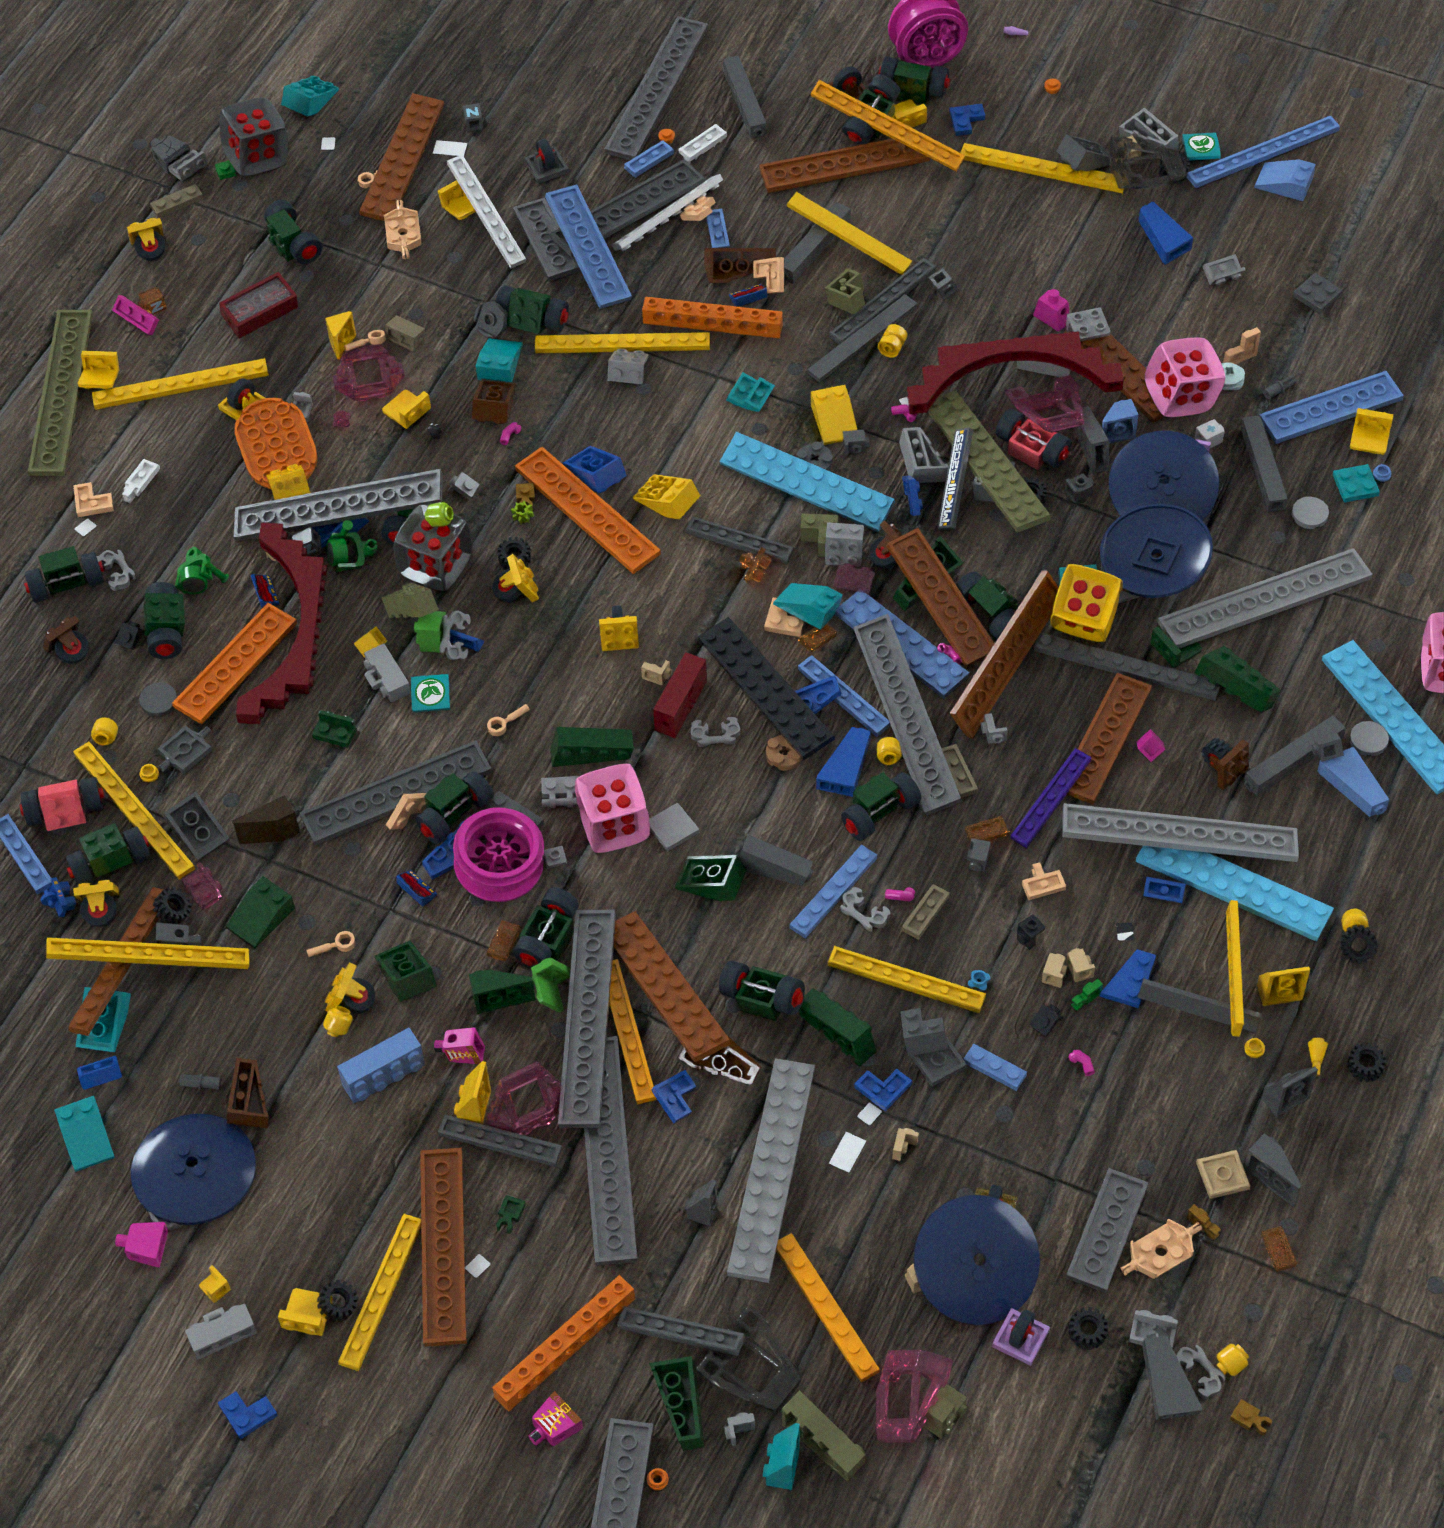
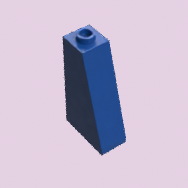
[1139,202,1193,265]
[816,727,871,797]

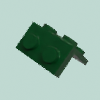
[1150,626,1202,668]

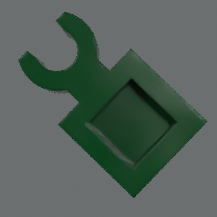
[496,1195,526,1234]

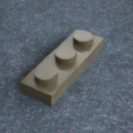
[150,184,204,218]
[941,744,978,798]
[902,884,950,940]

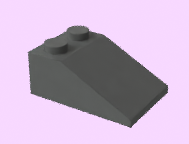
[1056,134,1118,171]
[163,792,230,861]
[1262,1067,1318,1117]
[1244,1133,1301,1207]

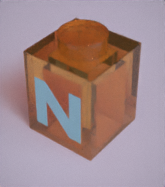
[138,286,167,315]

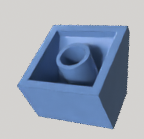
[1102,399,1138,444]

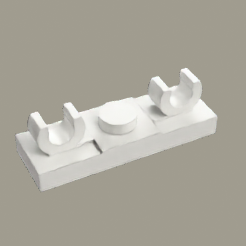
[679,124,727,164]

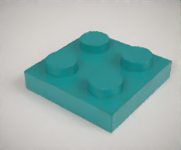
[1333,464,1380,503]

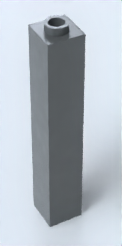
[723,55,767,138]
[784,202,851,284]
[1241,416,1287,513]
[1244,715,1346,796]

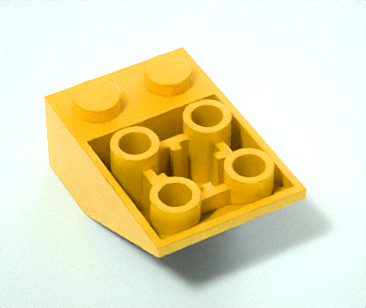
[633,474,700,520]

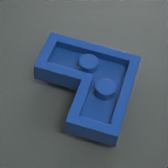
[949,104,985,136]
[902,475,923,516]
[854,1069,912,1112]
[651,1070,696,1124]
[218,1391,278,1439]

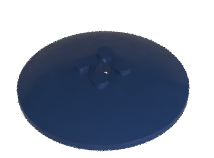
[1109,431,1219,521]
[1100,503,1213,598]
[131,1114,256,1225]
[914,1195,1040,1325]

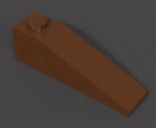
[704,248,776,283]
[679,1037,762,1085]

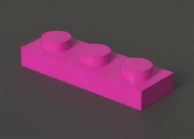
[112,295,159,335]

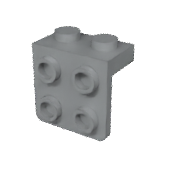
[1066,307,1110,341]
[607,349,648,384]
[825,522,864,567]

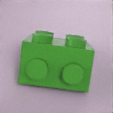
[531,958,571,1013]

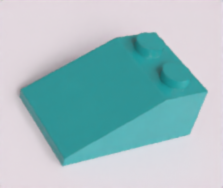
[476,338,523,382]
[773,583,843,630]
[75,987,131,1052]
[54,1096,115,1172]
[762,1423,800,1490]

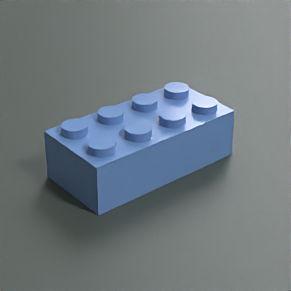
[337,1028,425,1104]

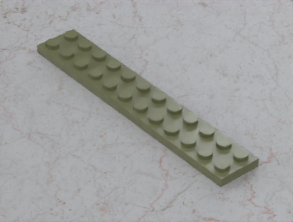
[28,310,93,476]
[928,390,1051,533]

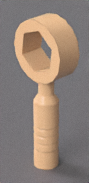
[358,170,378,188]
[344,330,386,352]
[487,704,530,736]
[306,931,356,957]

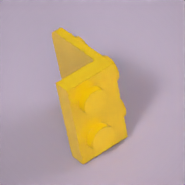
[892,99,927,128]
[438,180,476,220]
[78,351,119,389]
[382,390,431,429]
[1350,408,1394,455]
[266,464,310,500]
[278,1288,333,1336]

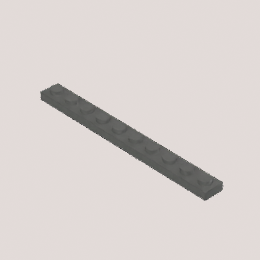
[1034,633,1221,701]

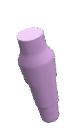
[1003,26,1028,35]

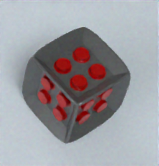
[220,97,288,176]
[393,504,472,591]

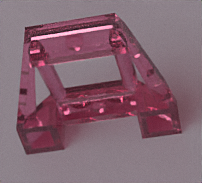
[333,344,405,401]
[1005,375,1085,433]
[487,1061,561,1135]
[876,1350,953,1443]

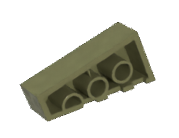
[381,582,438,618]
[782,1390,865,1481]

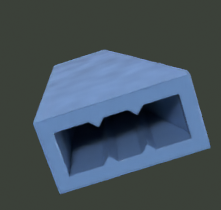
[1317,747,1389,817]

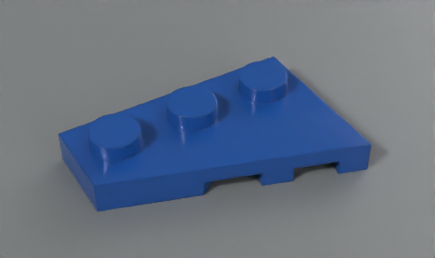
[795,675,842,714]
[422,821,481,880]
[1100,949,1156,1008]

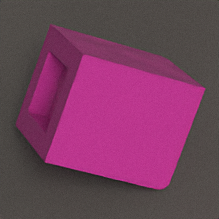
[1136,729,1165,762]

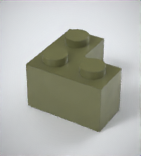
[825,269,865,314]
[801,513,838,557]
[920,1383,968,1439]

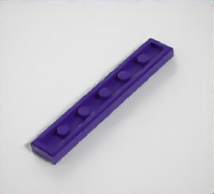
[1010,748,1091,848]

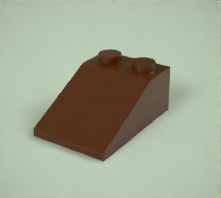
[472,379,516,424]

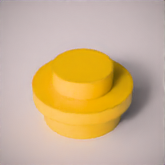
[139,764,159,782]
[1244,1038,1265,1058]

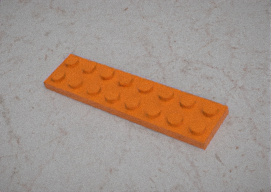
[172,603,298,725]

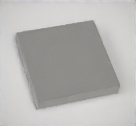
[649,803,700,852]

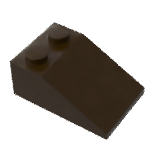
[232,795,300,844]

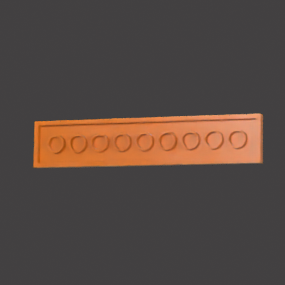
[515,447,661,574]

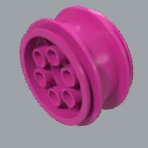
[888,0,968,68]
[453,807,544,902]

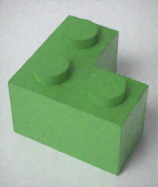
[414,611,446,653]

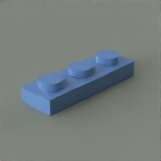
[624,140,674,178]
[706,209,730,248]
[963,1044,1027,1091]

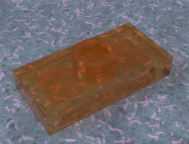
[798,624,837,652]
[965,816,1009,843]
[487,920,521,962]
[1261,1226,1297,1272]

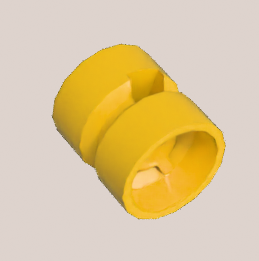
[878,324,908,358]

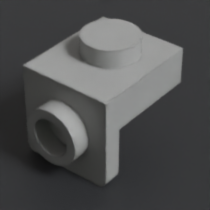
[293,392,313,422]
[448,472,480,500]
[981,713,1008,744]
[544,846,567,869]
[724,1412,755,1446]

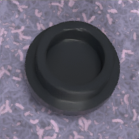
[427,422,442,439]

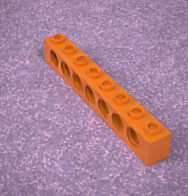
[642,297,783,339]
[492,1275,635,1412]

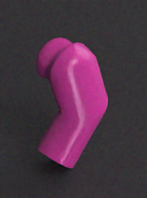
[891,404,917,422]
[1069,1050,1095,1076]

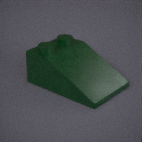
[675,855,747,901]
[226,876,295,948]
[374,941,437,1002]
[469,970,536,1014]

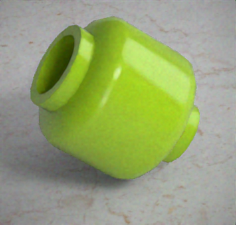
[425,502,454,527]

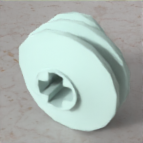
[1221,363,1245,390]

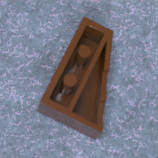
[227,1058,268,1128]

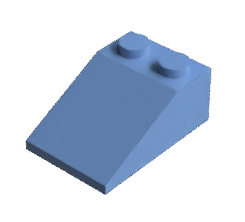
[1254,159,1316,201]

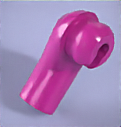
[500,422,521,445]
[937,643,961,664]
[885,887,915,902]

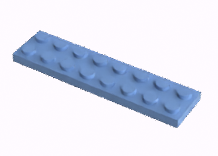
[545,185,632,309]
[1259,371,1404,444]
[835,589,970,699]

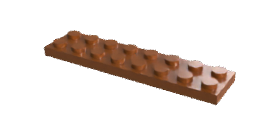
[1064,331,1165,423]
[886,528,995,668]
[1067,673,1152,805]

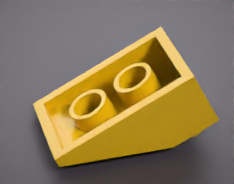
[811,385,857,445]
[1257,967,1310,1006]
[454,1061,491,1124]

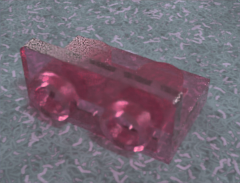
[833,563,876,595]
[182,862,223,910]

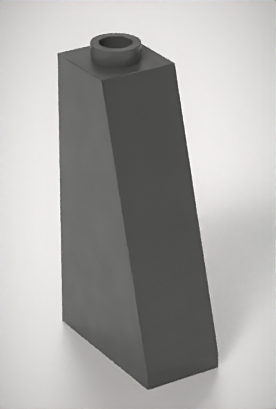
[1071,406,1109,474]
[737,835,813,886]
[1142,1333,1202,1420]

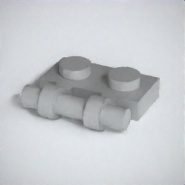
[541,776,580,808]

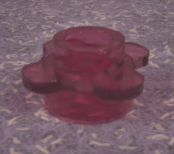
[333,410,351,427]

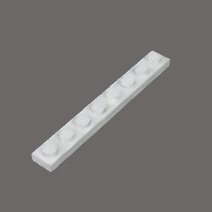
[447,155,526,268]
[612,174,723,251]

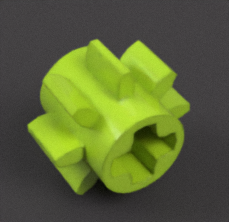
[511,501,534,525]

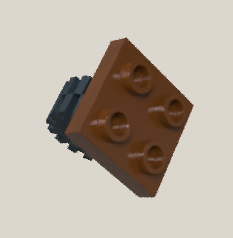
[1201,738,1249,790]

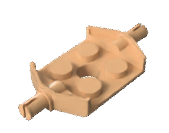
[384,200,422,260]
[1121,1219,1202,1279]

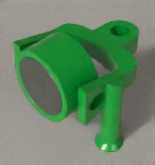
[327,520,378,572]
[175,547,229,594]

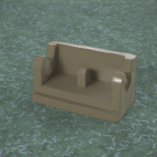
[385,315,425,352]

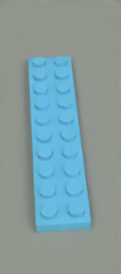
[719,432,895,532]
[1322,640,1444,795]
[1136,846,1334,942]

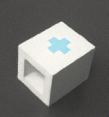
[1195,419,1224,448]

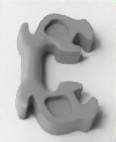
[96,550,135,591]
[439,611,471,660]
[690,717,740,747]
[840,887,890,932]
[1176,1345,1226,1400]

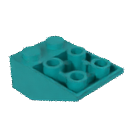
[281,76,339,117]

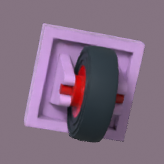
[992,1308,1050,1366]

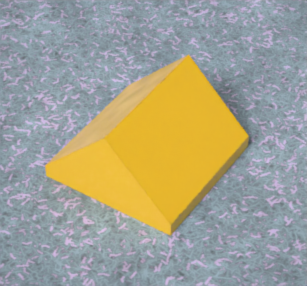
[325,311,356,360]

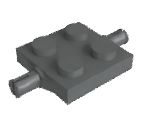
[158,726,212,774]

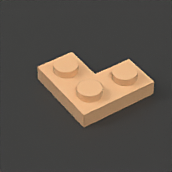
[679,196,716,221]
[753,257,784,294]
[1223,327,1261,364]
[73,482,114,517]
[764,597,805,637]
[386,793,427,830]

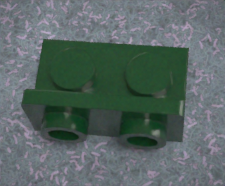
[312,710,356,748]

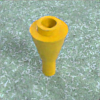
[1308,1038,1328,1076]

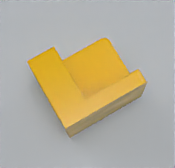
[354,626,387,657]
[199,1265,231,1303]

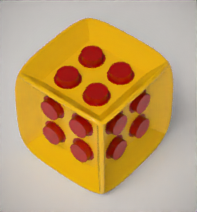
[1050,564,1123,642]

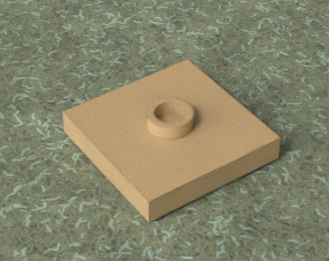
[1196,1150,1250,1199]

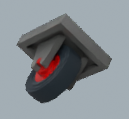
[525,139,569,184]

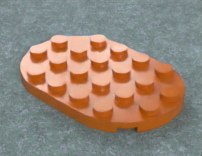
[235,398,317,489]

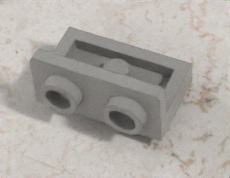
[168,149,207,182]
[1203,254,1245,285]
[1129,1310,1178,1347]

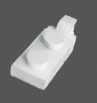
[122,459,160,503]

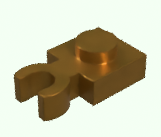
[516,483,535,511]
[1186,1204,1221,1240]
[1230,1399,1272,1436]

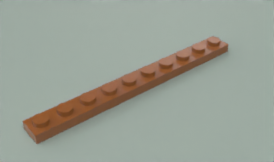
[68,887,169,1036]

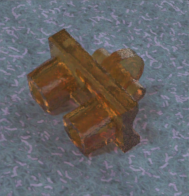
[739,547,772,582]

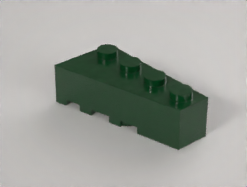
[1194,646,1281,713]
[550,727,634,767]
[799,988,876,1067]

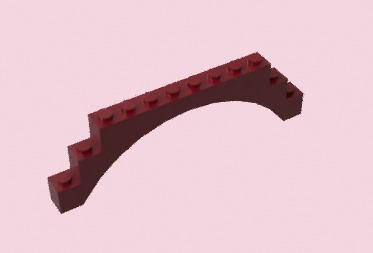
[907,331,1124,414]
[236,523,327,724]

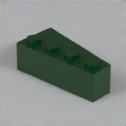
[893,536,964,612]
[649,1356,705,1451]

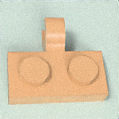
[1022,862,1066,900]

